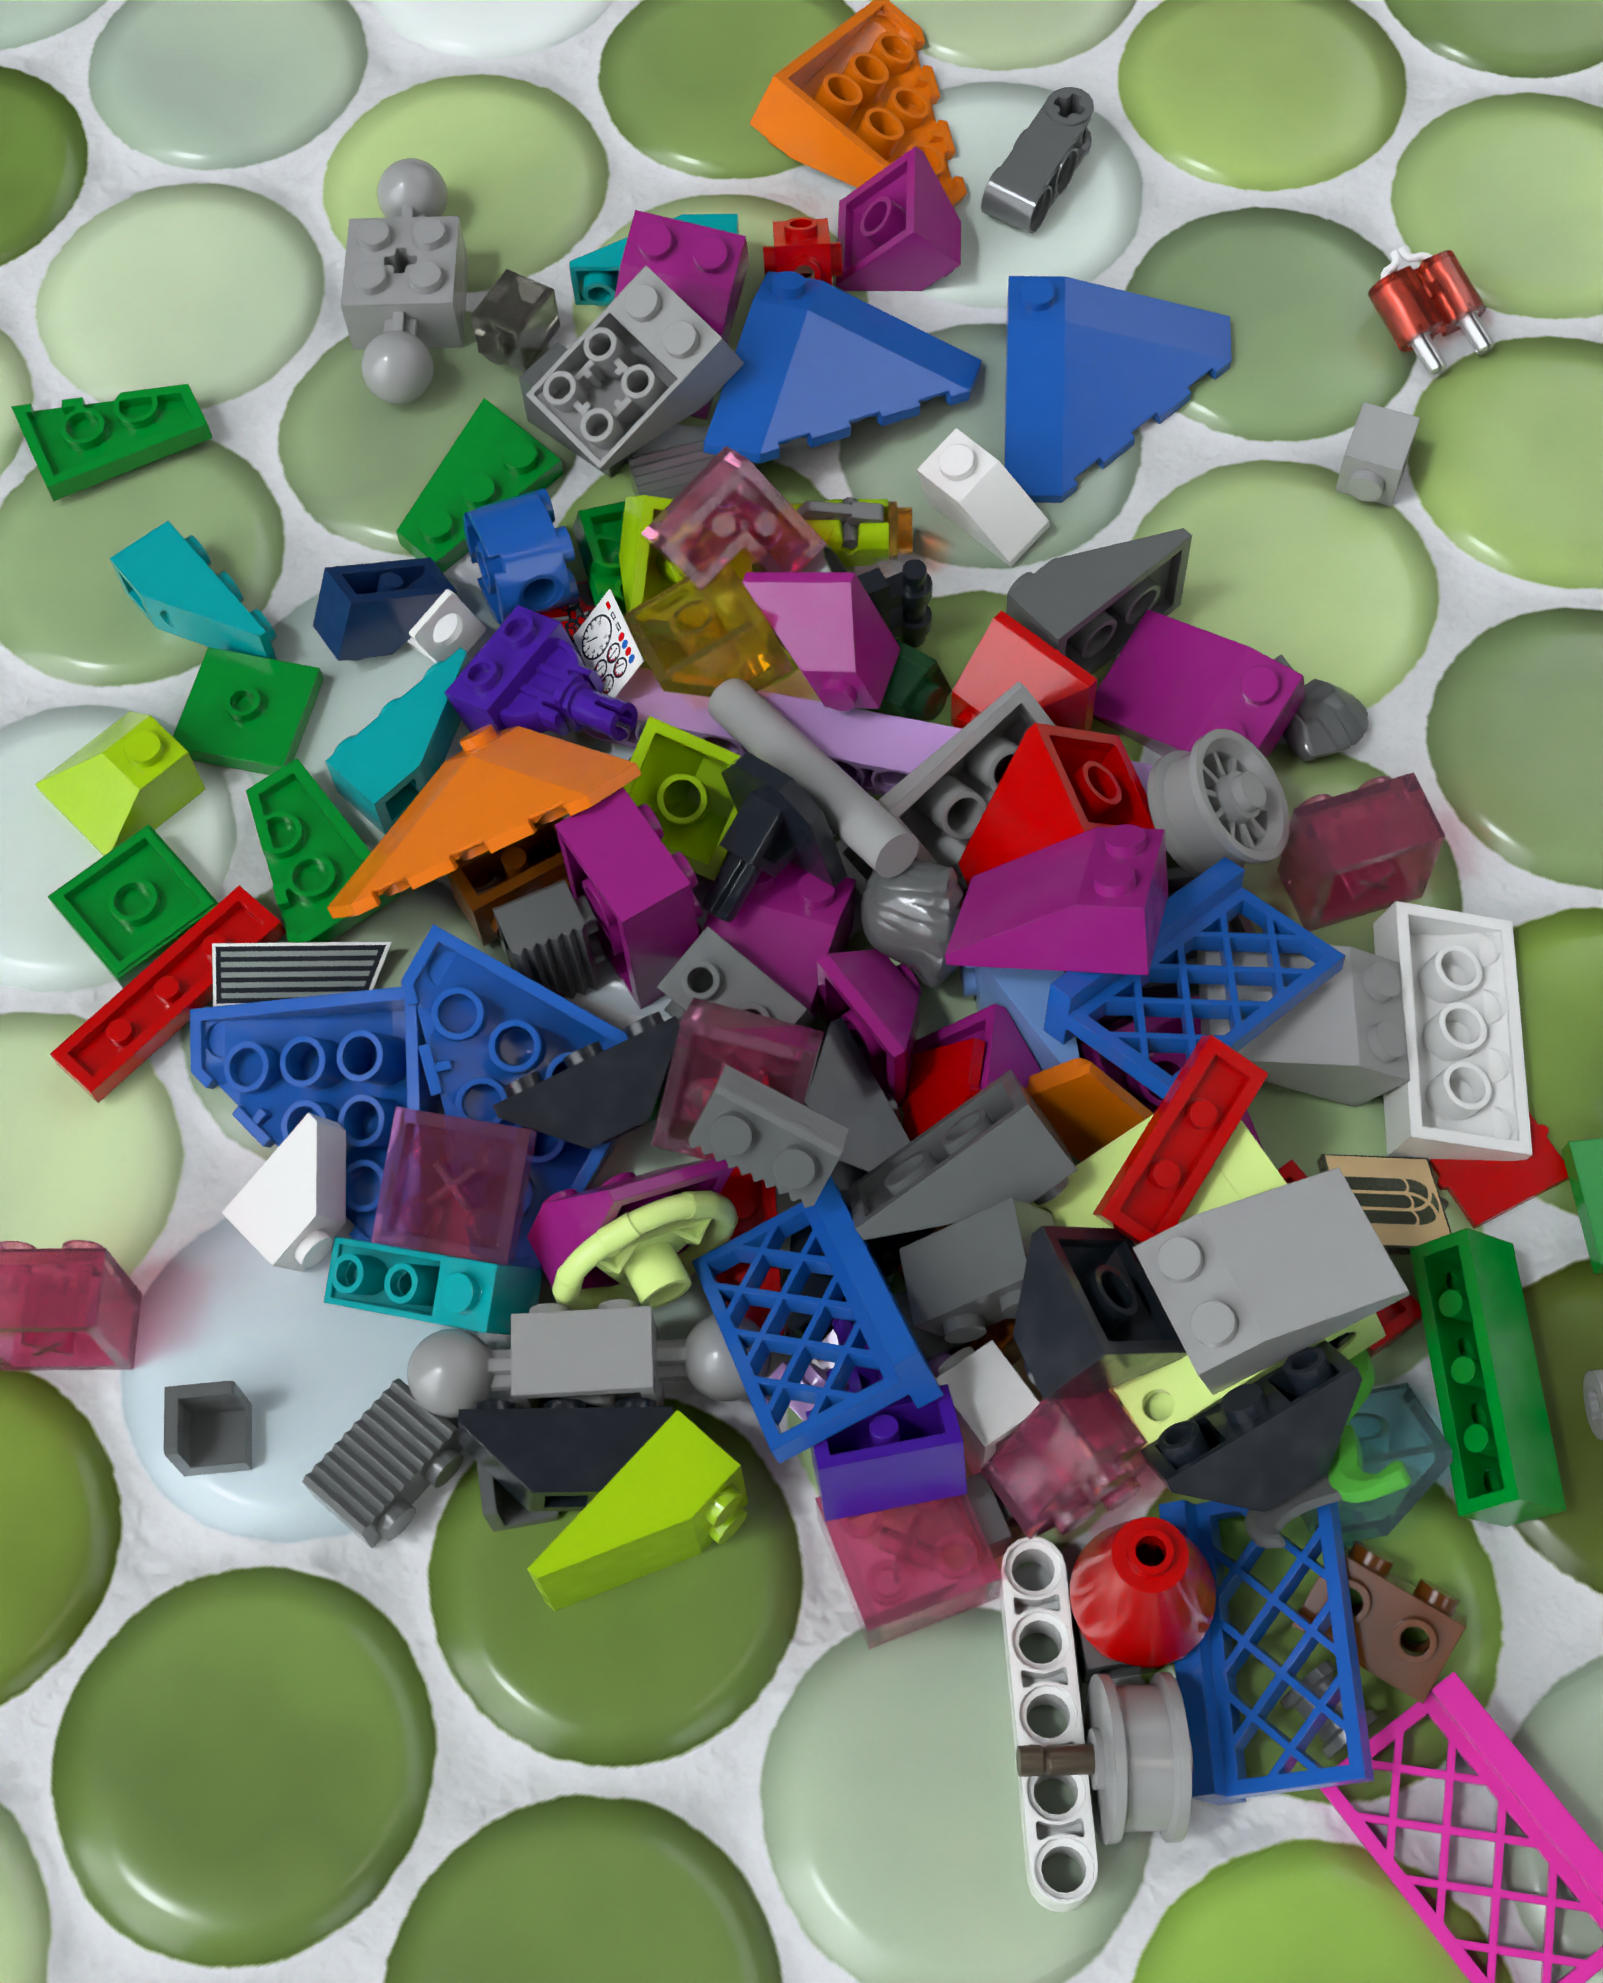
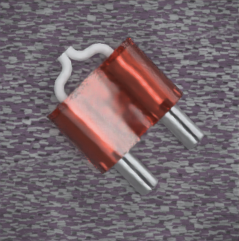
[1368,247,1495,376]

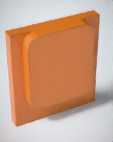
[1025,1058,1154,1162]

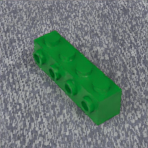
[1410,1228,1567,1527]

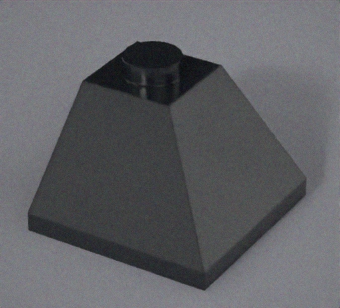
[1013,1226,1187,1400]

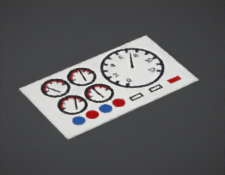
[573,589,644,698]

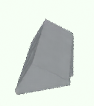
[834,681,1056,898]

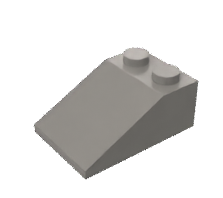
[1197,945,1410,1107]
[1133,1167,1410,1395]

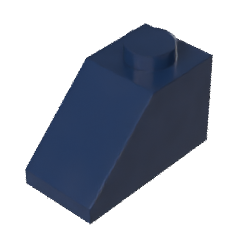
[313,557,457,661]

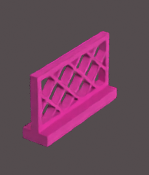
[1319,1672,1603,1983]

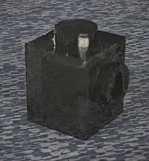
[470,269,561,372]

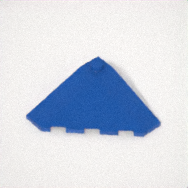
[704,271,982,464]
[1004,276,1232,503]
[401,924,628,1269]
[190,986,446,1249]

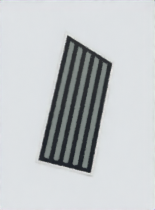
[212,942,392,1007]

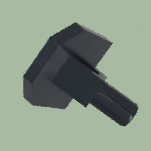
[702,752,847,923]

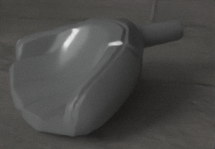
[1274,654,1369,761]

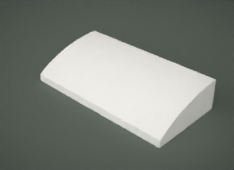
[1373,901,1533,1161]

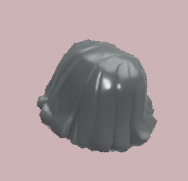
[861,858,963,988]

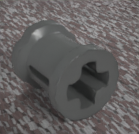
[1279,1659,1378,1760]

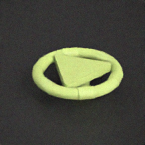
[552,1190,738,1310]

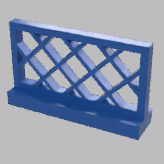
[1043,857,1346,1099]
[692,1175,943,1464]
[1159,1500,1374,1806]

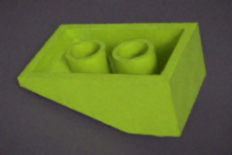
[527,1410,748,1611]

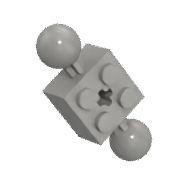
[341,158,469,404]
[407,1299,771,1418]

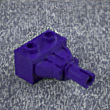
[444,605,638,741]
[806,1318,967,1522]

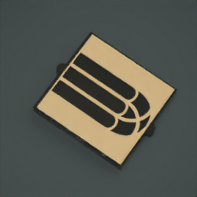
[1317,1154,1452,1255]

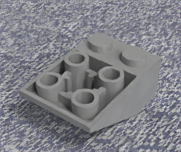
[526,266,744,472]

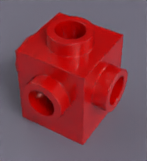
[763,217,843,285]

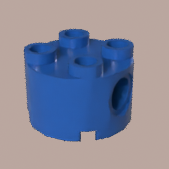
[463,488,580,625]

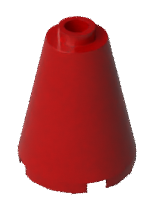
[1070,1517,1216,1668]

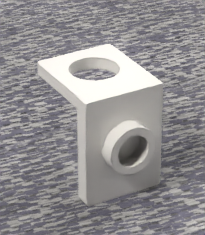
[407,589,487,663]

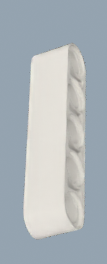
[999,1536,1098,1913]

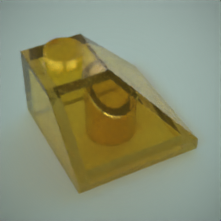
[623,554,794,697]

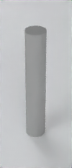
[708,678,919,878]

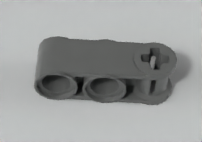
[981,87,1094,234]

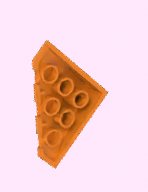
[749,0,967,208]
[327,724,642,919]

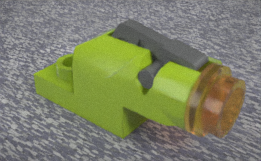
[751,497,913,572]

